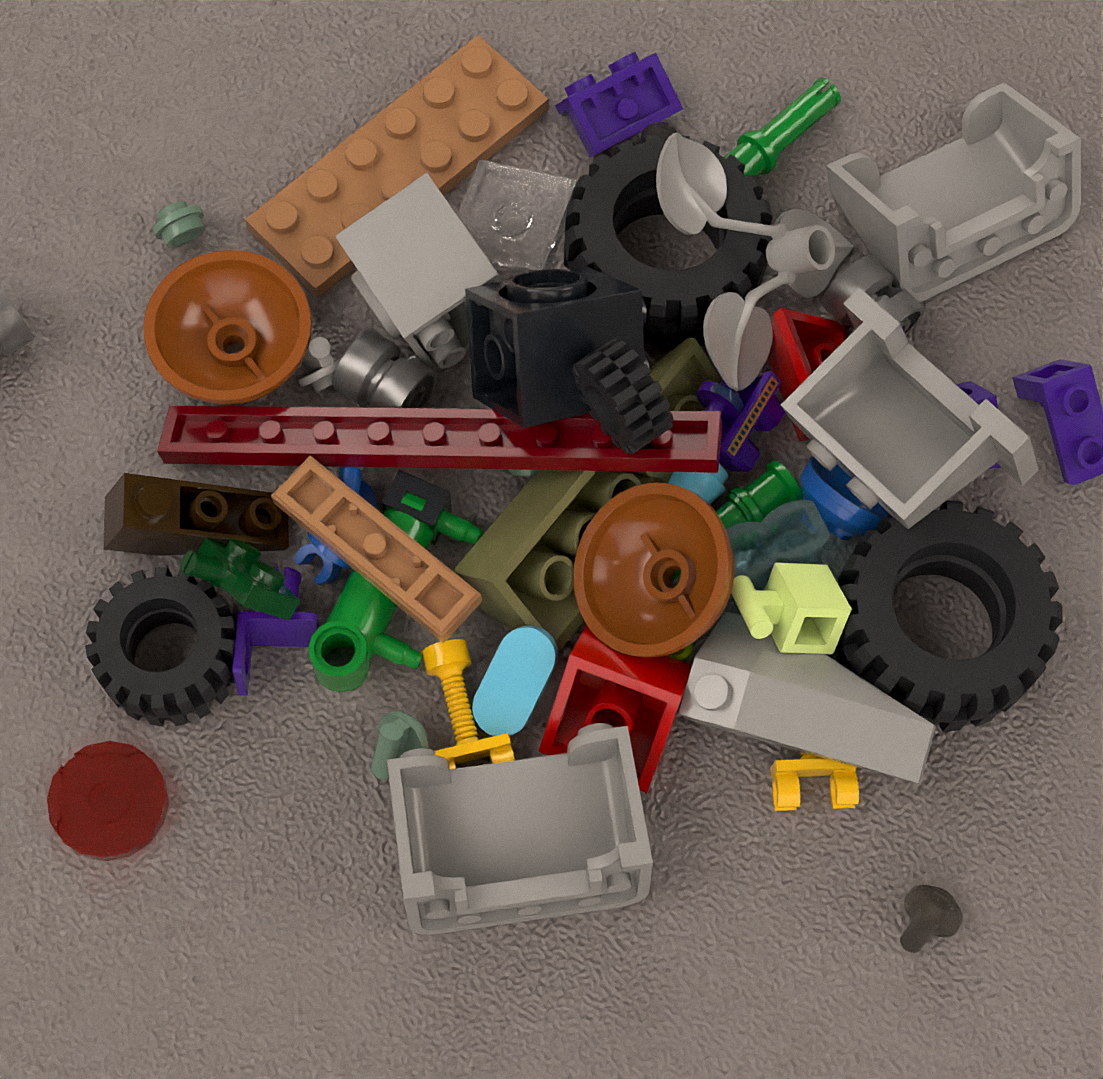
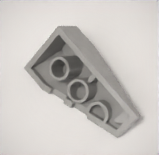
[679,612,936,784]

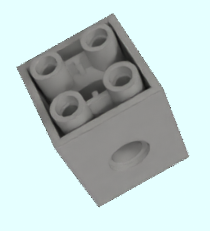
[335,173,502,371]

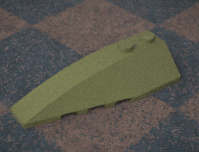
[453,338,722,652]

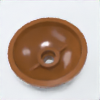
[143,250,312,405]
[573,482,734,658]

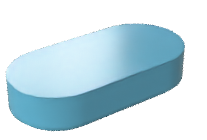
[472,625,558,736]

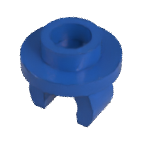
[294,532,352,585]

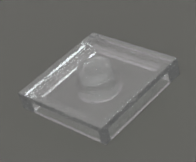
[457,160,577,274]

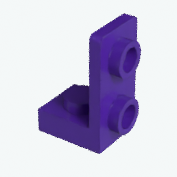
[1012,359,1103,485]

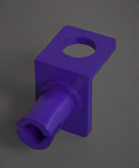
[233,567,319,696]

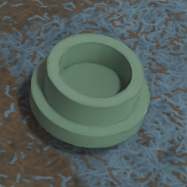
[152,201,205,248]

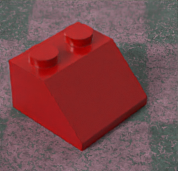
[538,625,692,793]

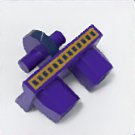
[696,371,785,472]

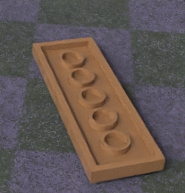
[245,35,549,299]

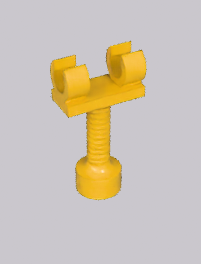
[422,639,515,769]
[770,752,859,811]

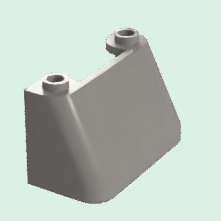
[826,82,1081,302]
[387,723,653,935]

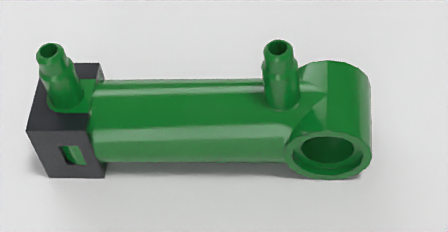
[308,469,485,692]

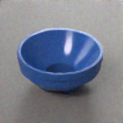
[800,457,889,540]

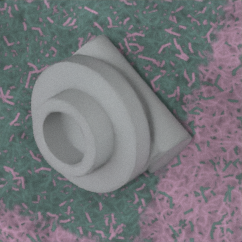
[298,337,343,392]

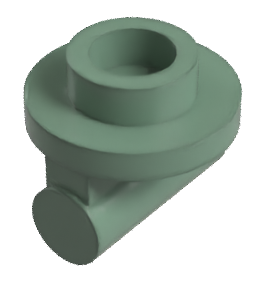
[371,711,428,779]

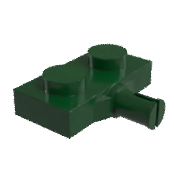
[181,537,300,621]

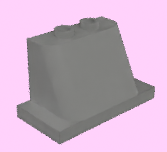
[781,287,1039,529]

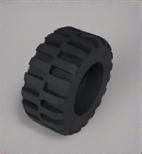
[564,134,773,349]
[835,500,1063,732]

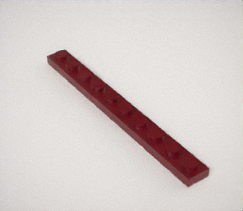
[157,406,723,473]

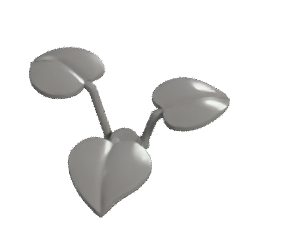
[656,132,853,391]

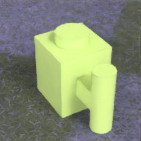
[731,563,852,654]

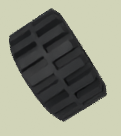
[85,567,237,727]

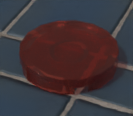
[47,741,169,861]

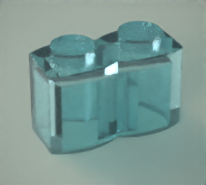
[726,500,831,602]

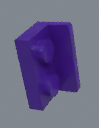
[555,52,683,157]

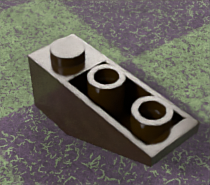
[104,473,289,556]

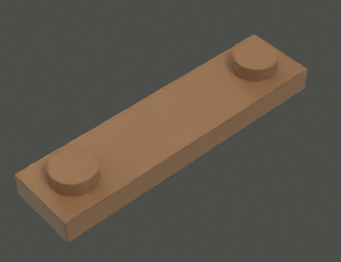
[271,456,482,643]

